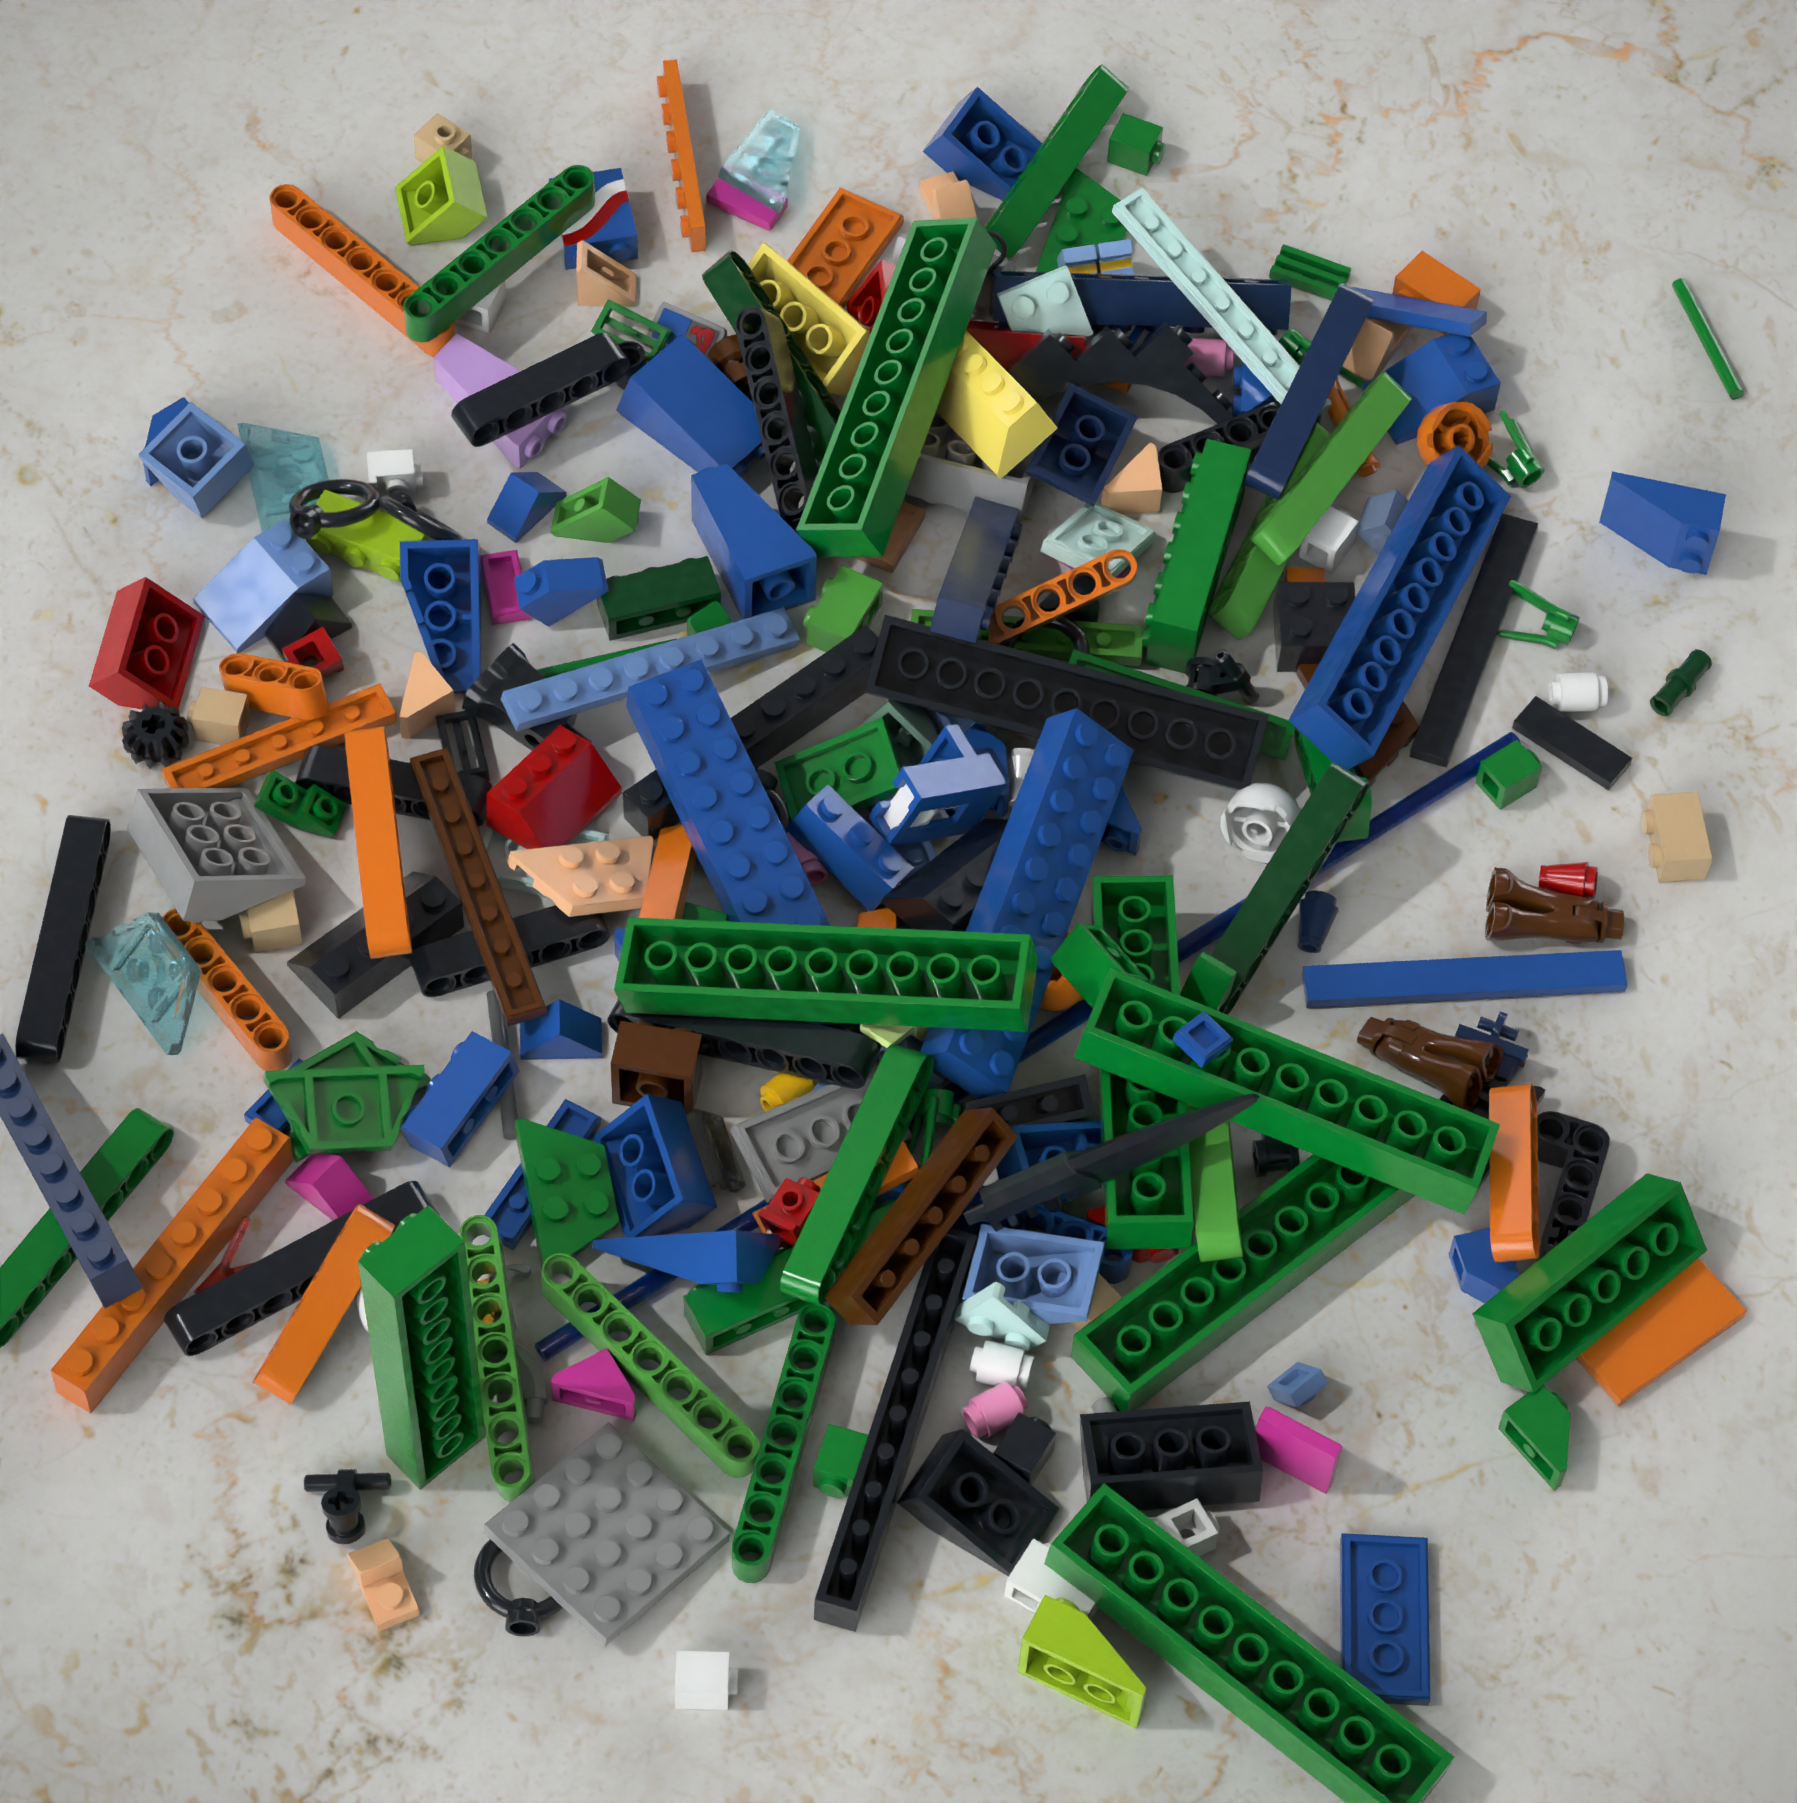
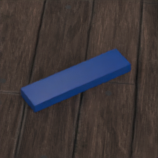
[1351,287,1487,337]
[485,1099,601,1250]

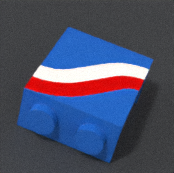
[549,168,638,270]

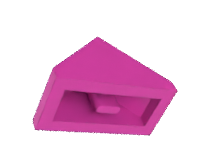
[285,1154,374,1221]
[551,1348,637,1421]

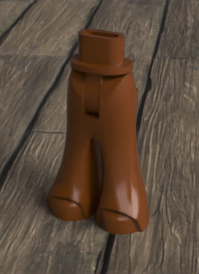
[1485,867,1624,944]
[1357,1017,1504,1110]

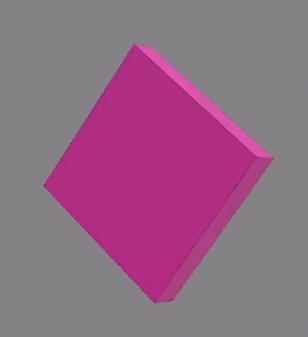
[1256,1406,1343,1494]

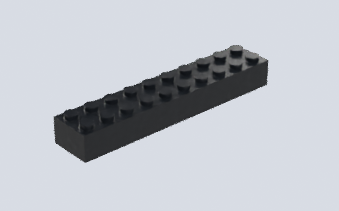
[865,615,1269,791]

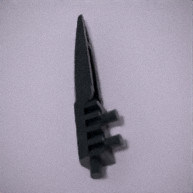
[963,1094,1260,1232]

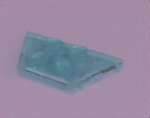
[237,423,329,532]
[85,912,202,1055]

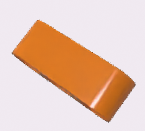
[219,653,329,720]

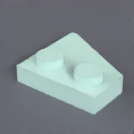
[997,265,1093,336]
[954,1282,1050,1353]

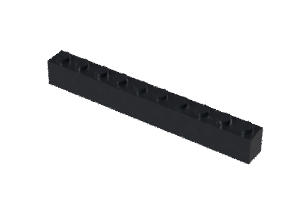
[814,1228,978,1632]

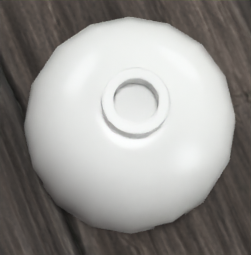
[1220,783,1300,863]

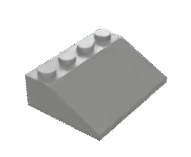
[906,412,1038,523]
[127,788,306,923]

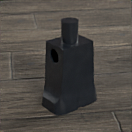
[462,643,592,751]

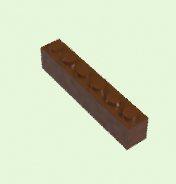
[824,1108,1019,1325]

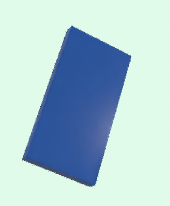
[1340,1533,1430,1706]

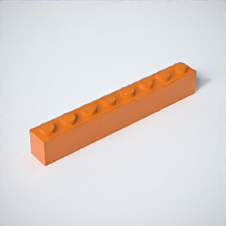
[50,1117,294,1414]

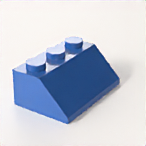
[592,1094,717,1238]

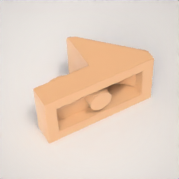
[919,171,977,220]
[1343,318,1409,383]
[348,1538,420,1632]

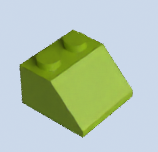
[395,146,488,246]

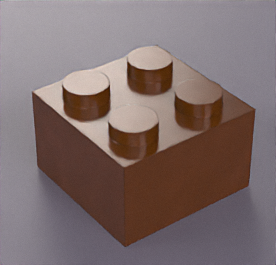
[610,1021,702,1117]

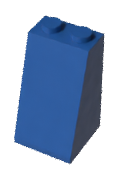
[616,334,766,477]
[691,463,817,620]

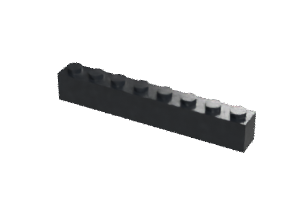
[623,625,879,841]

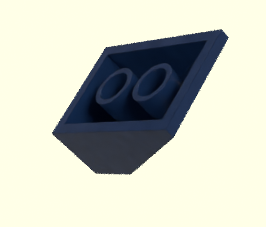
[1025,383,1138,507]

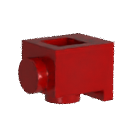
[282,627,345,679]
[758,1177,821,1246]

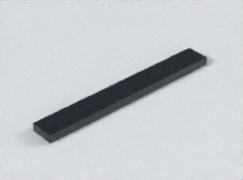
[1410,513,1538,768]

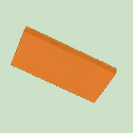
[787,188,904,309]
[1576,1258,1747,1407]

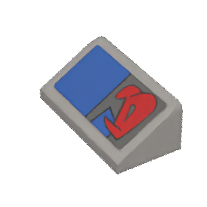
[647,302,727,357]

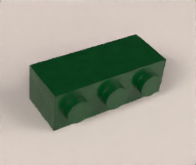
[597,556,721,641]

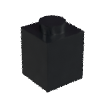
[993,1413,1056,1485]

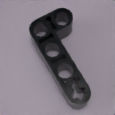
[1536,1111,1610,1262]

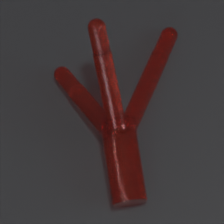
[194,1216,255,1294]

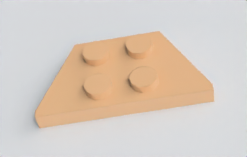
[507,836,653,917]

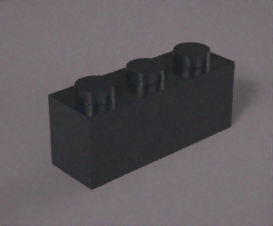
[959,1074,1095,1126]

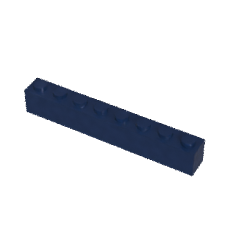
[989,271,1292,335]
[0,1033,143,1308]

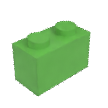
[803,566,883,652]

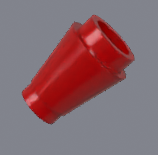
[1538,862,1598,898]

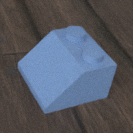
[138,402,254,518]

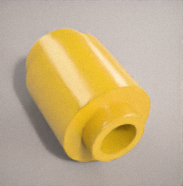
[760,1072,819,1111]

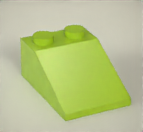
[1017,1595,1147,1729]

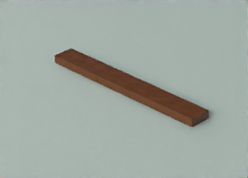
[410,747,547,1027]

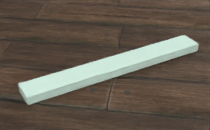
[1112,187,1332,415]

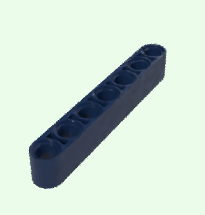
[1243,283,1375,500]

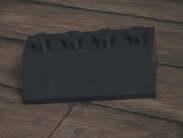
[882,819,1008,932]
[287,871,464,1019]
[1080,1401,1263,1511]

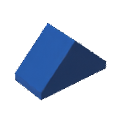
[487,472,566,543]
[520,999,602,1060]

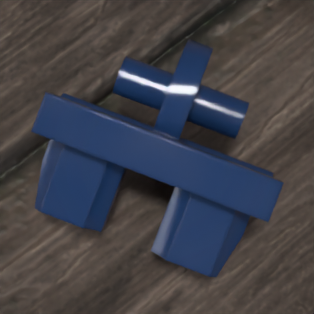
[1455,1011,1529,1084]

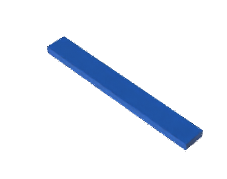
[1302,950,1627,1008]

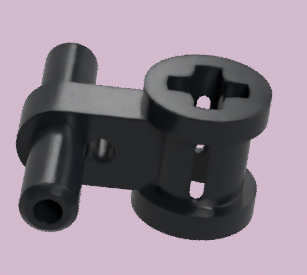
[1186,650,1259,704]
[1252,1133,1300,1177]
[304,1469,391,1544]

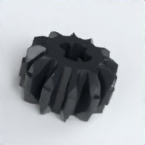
[121,700,189,769]

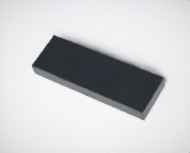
[1512,696,1632,791]

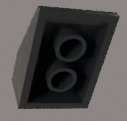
[896,1429,1060,1577]

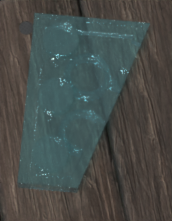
[718,109,800,214]

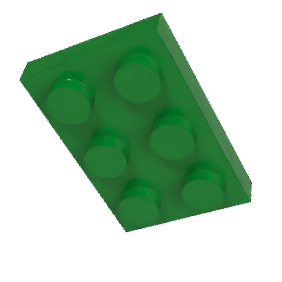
[774,718,901,821]

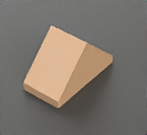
[576,240,636,306]
[1101,442,1162,514]
[399,652,455,739]

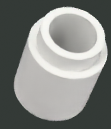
[1548,672,1608,712]
[969,1340,1035,1390]

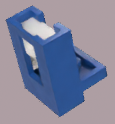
[868,724,1008,847]

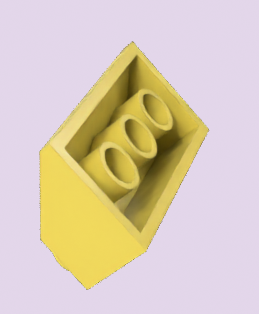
[748,242,870,396]
[936,331,1057,480]

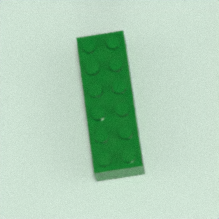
[1142,439,1252,674]
[1472,1173,1707,1393]

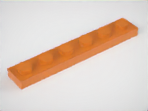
[657,59,706,252]
[161,684,397,788]

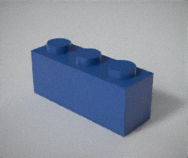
[785,784,914,911]
[401,1031,520,1168]

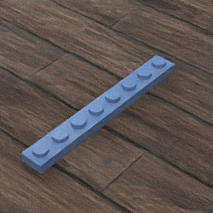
[501,607,800,732]

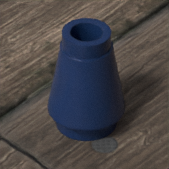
[1297,890,1339,953]

